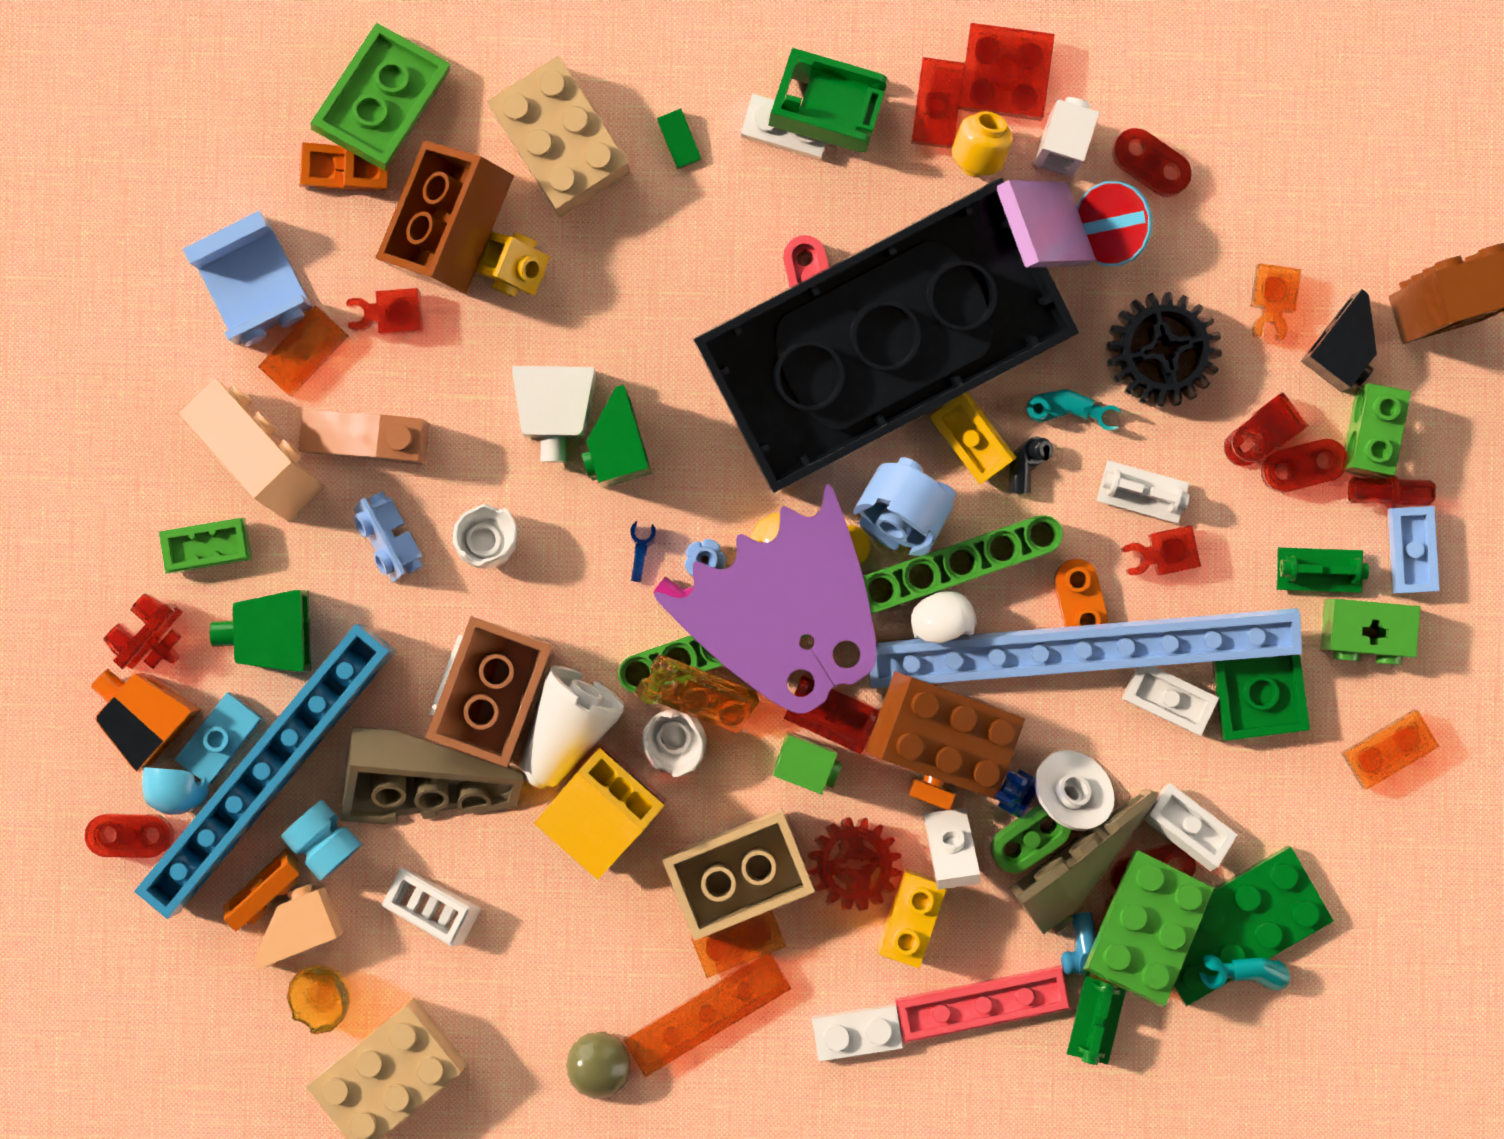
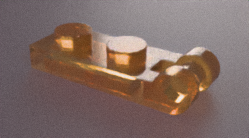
[635,655,760,734]

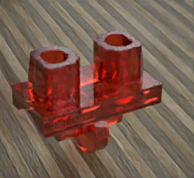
[103,593,183,670]

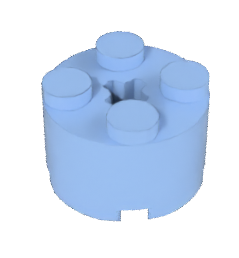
[853,457,956,556]

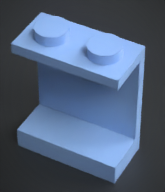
[183,210,312,347]

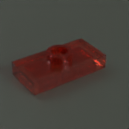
[911,57,965,149]

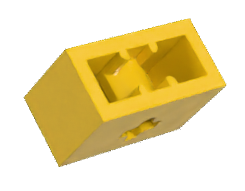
[876,868,947,969]

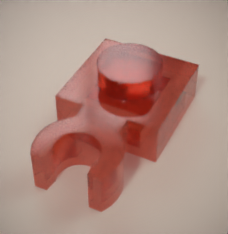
[346,288,423,335]
[1121,525,1201,576]

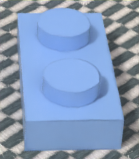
[1387,506,1440,594]

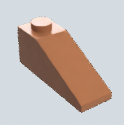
[298,409,430,465]

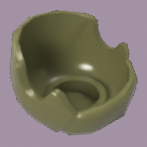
[566,1032,631,1100]

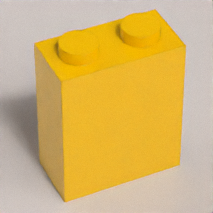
[534,748,665,880]

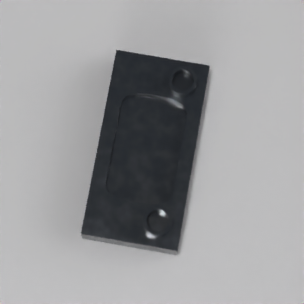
[692,178,1079,493]

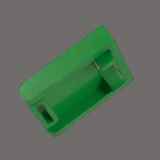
[768,47,888,153]

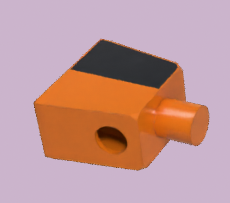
[91,669,201,772]

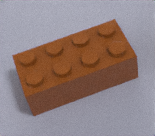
[1388,243,1504,344]

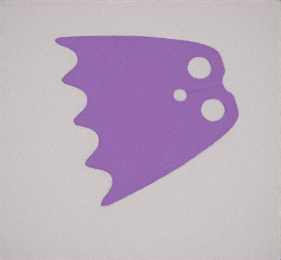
[654,484,876,714]

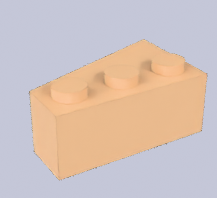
[178,378,325,522]

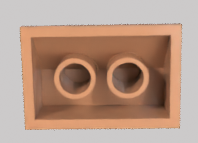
[425,616,552,768]

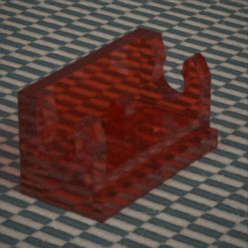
[783,675,880,755]

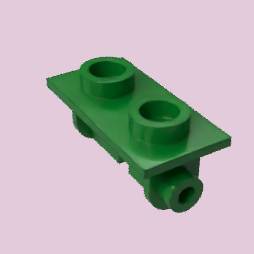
[1276,547,1369,593]
[1066,971,1126,1065]

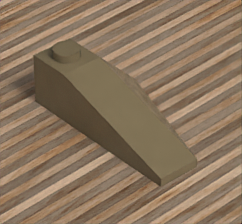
[340,726,523,824]
[1009,789,1158,934]

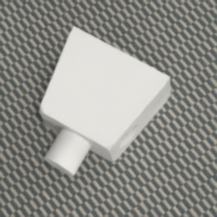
[512,366,596,463]

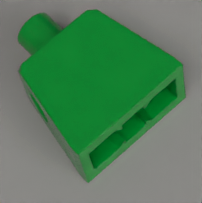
[209,590,311,672]

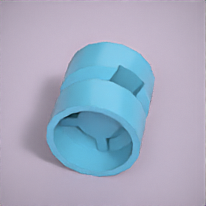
[280,800,362,882]

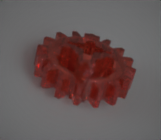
[808,817,902,911]

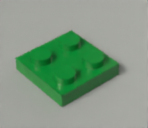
[1212,654,1310,741]

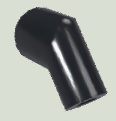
[1009,436,1054,494]

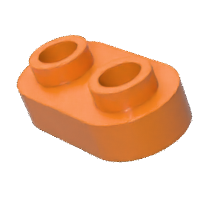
[1054,559,1108,627]

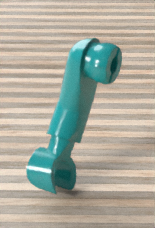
[1027,389,1121,431]
[1198,955,1291,991]

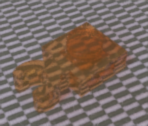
[1250,263,1302,342]

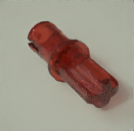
[1348,475,1436,508]

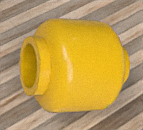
[951,111,1013,177]

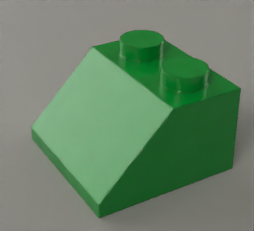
[582,385,652,488]

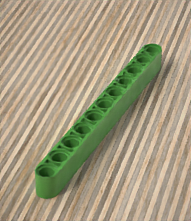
[618,515,1063,693]

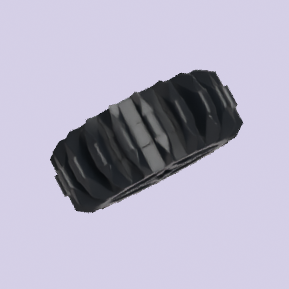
[1105,292,1222,408]

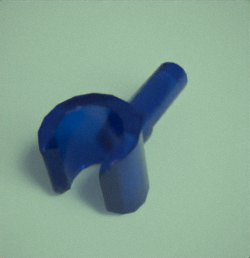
[630,521,656,582]

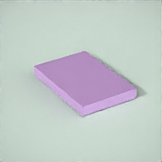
[996,180,1096,268]

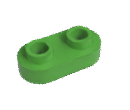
[990,804,1071,873]

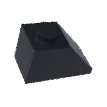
[1301,289,1377,392]

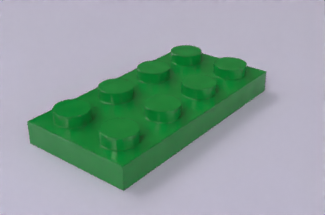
[1174,845,1334,1006]

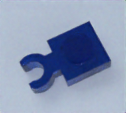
[995,769,1036,818]

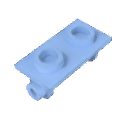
[353,491,423,583]

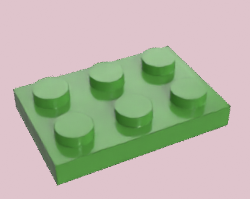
[310,22,450,171]
[1083,850,1214,1007]

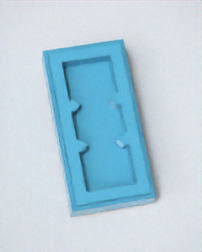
[174,692,263,785]

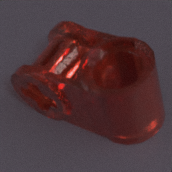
[1224,392,1309,467]

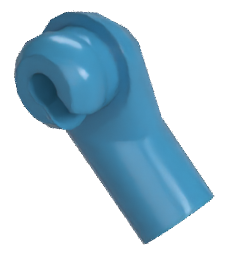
[1061,912,1096,975]

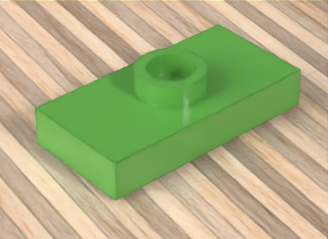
[159,517,253,574]

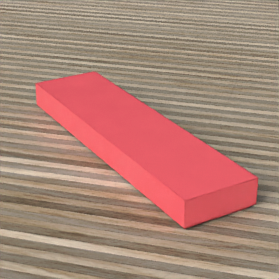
[895,965,1071,1043]

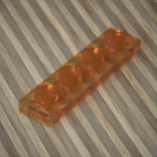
[623,950,792,1077]

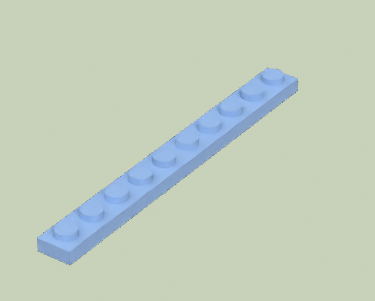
[870,608,1302,688]

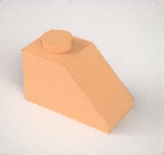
[253,883,344,970]

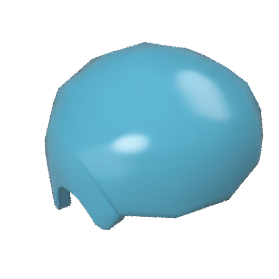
[142,767,209,815]

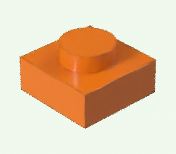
[907,775,955,811]

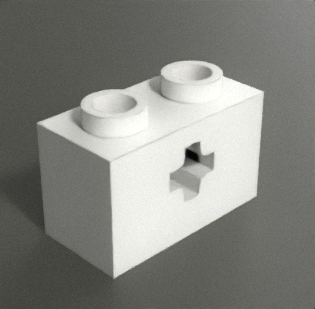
[1033,97,1099,178]

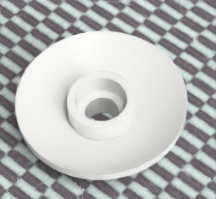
[1035,750,1114,831]

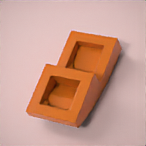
[299,142,388,190]

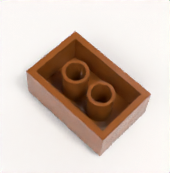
[375,140,514,294]
[865,671,1025,800]

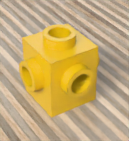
[475,232,550,298]

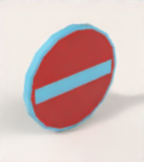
[1077,181,1153,266]

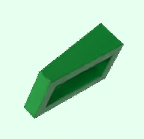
[657,108,702,170]

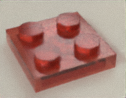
[958,23,1055,121]

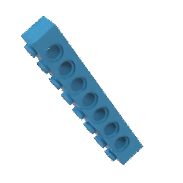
[134,624,396,919]

